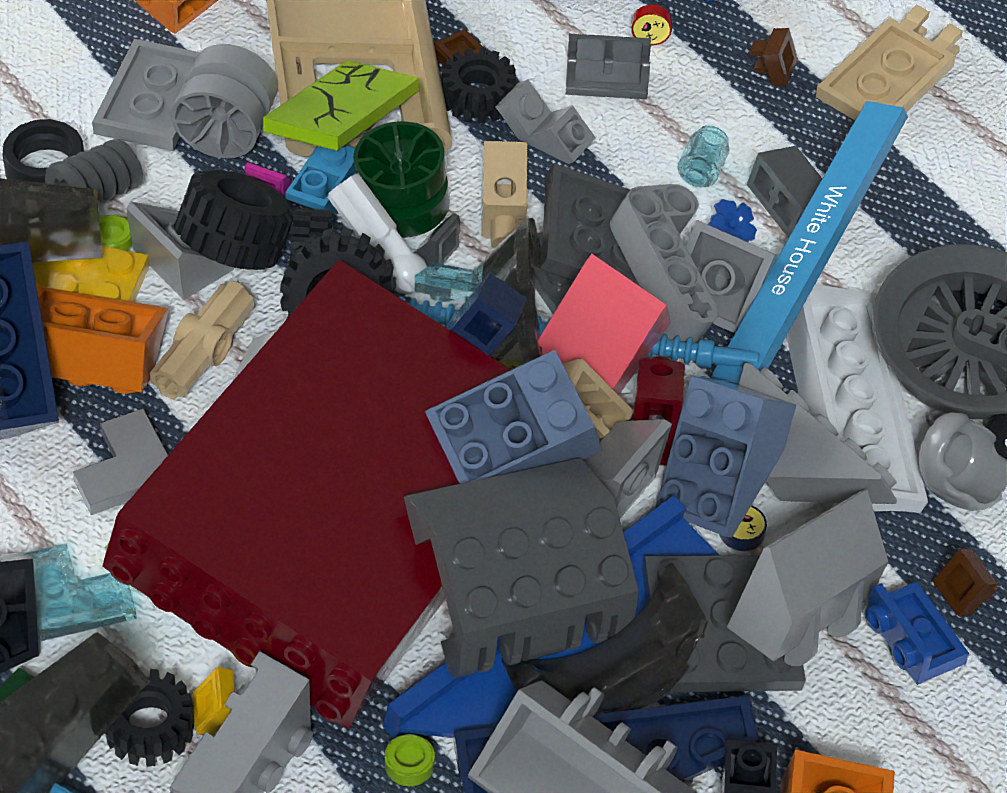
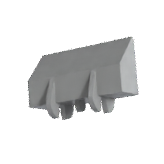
[727,490,888,666]
[468,680,697,793]

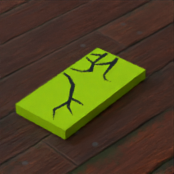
[263,60,419,151]

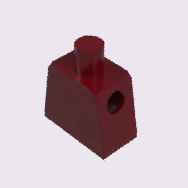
[633,356,685,466]

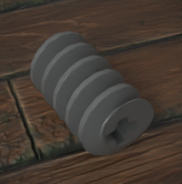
[45,139,143,212]

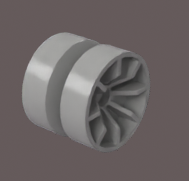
[171,44,278,158]

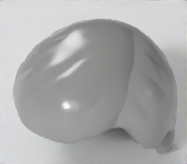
[919,412,1007,511]

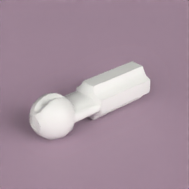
[327,173,428,294]

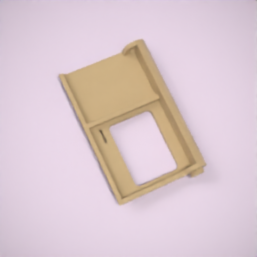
[266,0,452,156]

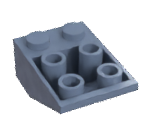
[425,350,602,484]
[655,375,796,537]

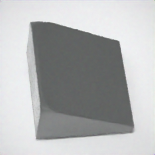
[413,213,460,271]

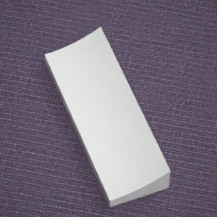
[786,284,928,513]

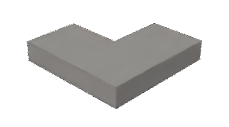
[73,409,168,515]

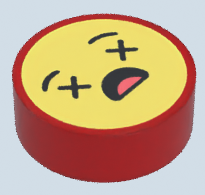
[631,4,672,46]

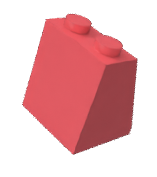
[531,254,671,395]

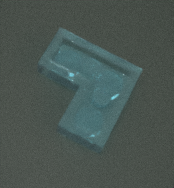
[414,257,530,302]
[22,543,137,641]

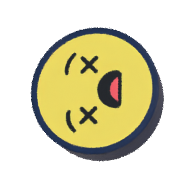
[719,505,767,551]

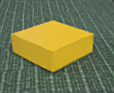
[192,666,235,736]

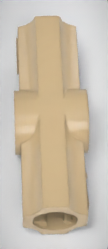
[150,280,255,400]

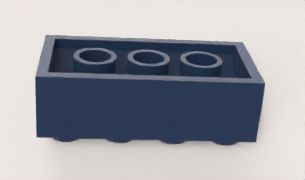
[0,241,59,440]

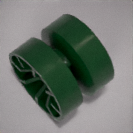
[353,121,450,238]

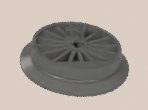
[872,244,1007,419]

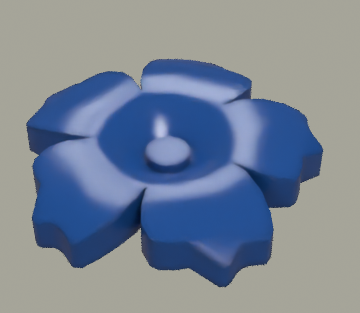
[708,199,757,242]

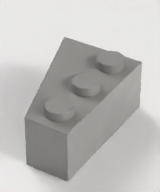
[170,651,313,793]

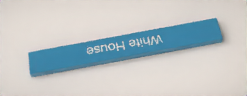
[711,101,908,385]

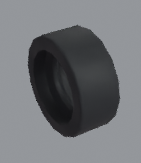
[2,119,84,199]

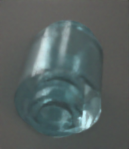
[677,126,730,187]

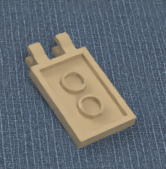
[816,4,963,120]

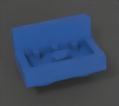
[866,582,969,685]

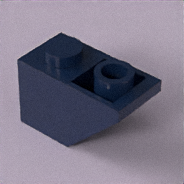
[445,272,527,356]

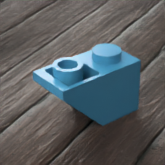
[285,145,355,214]

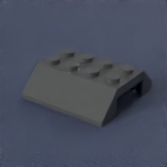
[404,458,639,679]

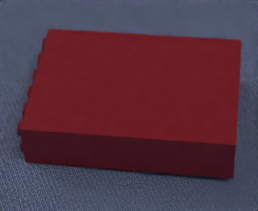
[102,260,511,730]

